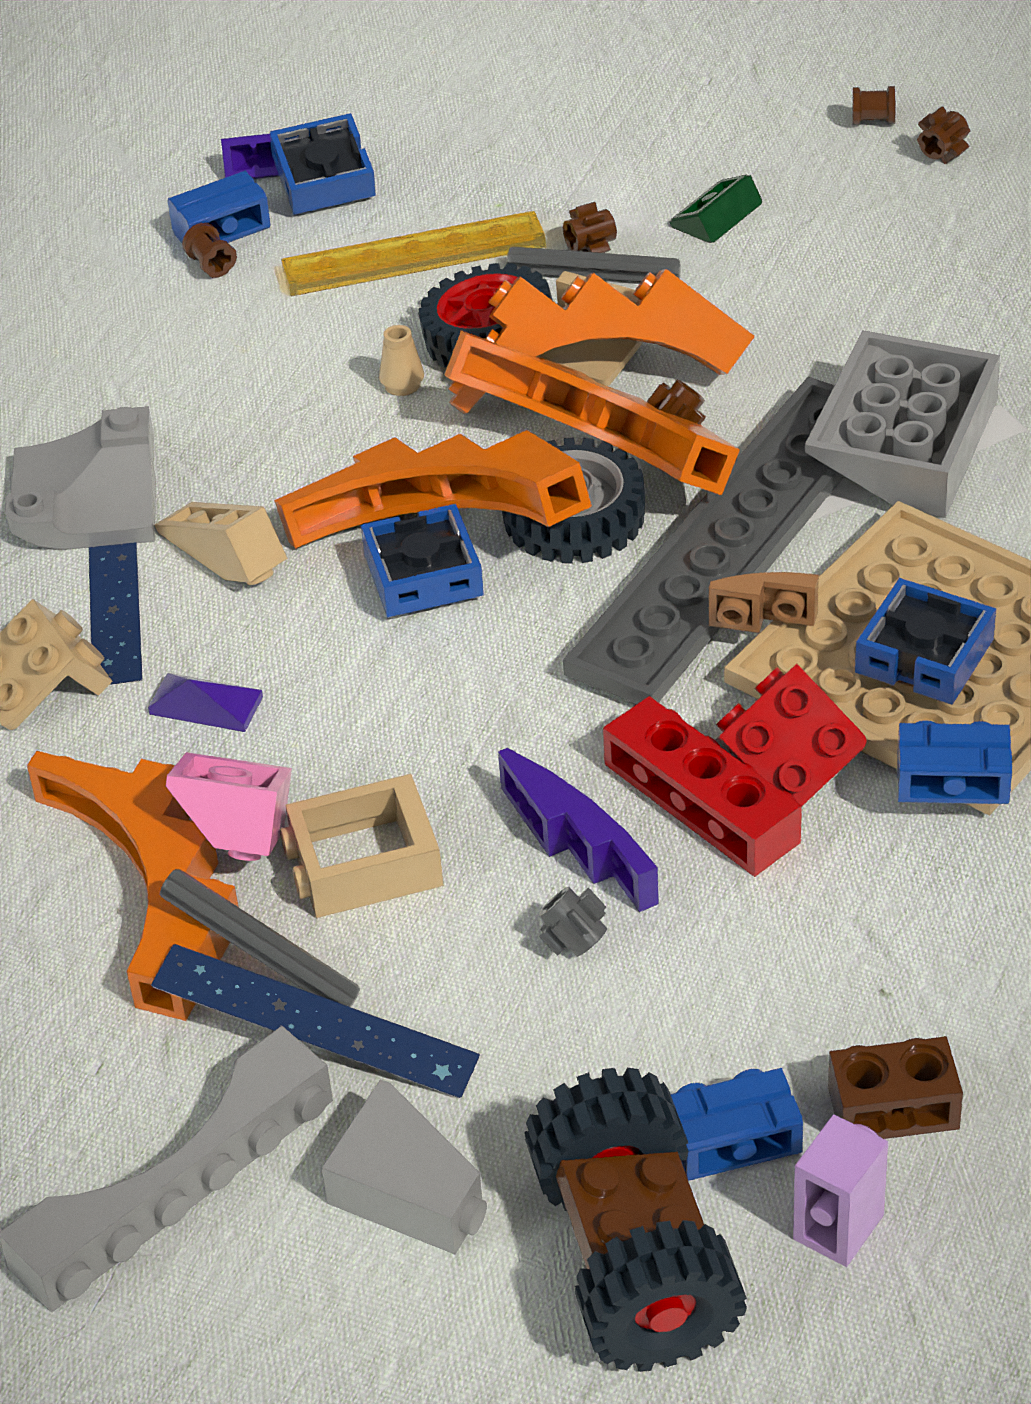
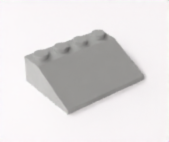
[805,330,1000,518]

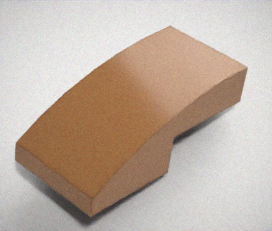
[709,572,819,633]

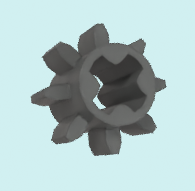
[538,887,607,957]

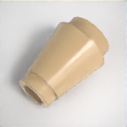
[379,325,424,396]

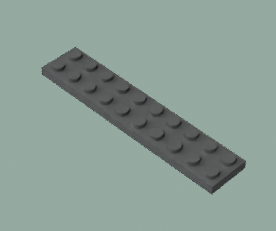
[563,376,844,704]

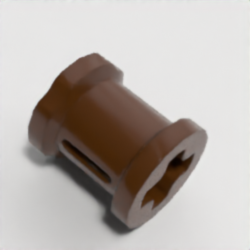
[852,86,896,125]
[182,223,237,278]

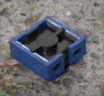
[270,113,376,215]
[361,504,484,618]
[855,578,996,705]

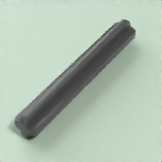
[507,247,681,282]
[160,869,360,1007]

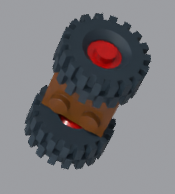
[524,1067,747,1372]

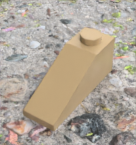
[155,502,288,585]

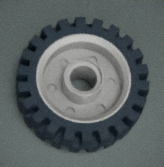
[502,437,645,564]

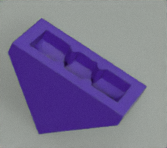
[221,134,279,179]
[148,673,263,732]

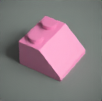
[166,752,292,861]

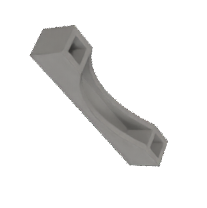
[0,1026,333,1313]

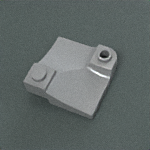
[5,406,156,549]

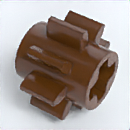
[917,106,971,164]
[563,202,617,253]
[647,379,706,425]

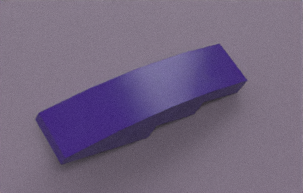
[498,748,659,912]

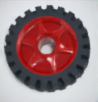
[418,263,553,368]

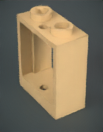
[280,774,444,918]

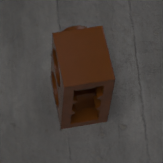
[828,1036,963,1139]

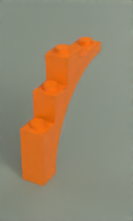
[448,269,755,414]
[444,331,740,495]
[274,430,592,548]
[27,751,239,1021]

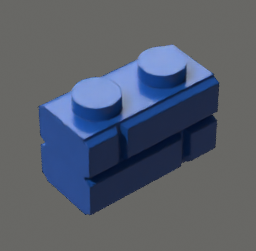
[167,171,271,243]
[897,720,1012,804]
[671,1068,803,1181]

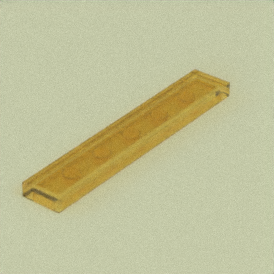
[281,211,546,296]

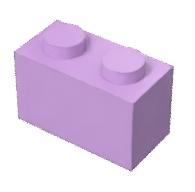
[793,1114,888,1267]

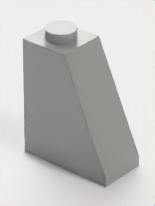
[321,1079,487,1254]

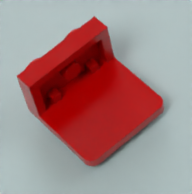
[715,663,867,806]

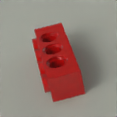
[603,696,802,877]

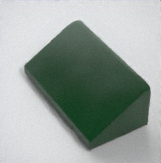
[669,174,762,243]

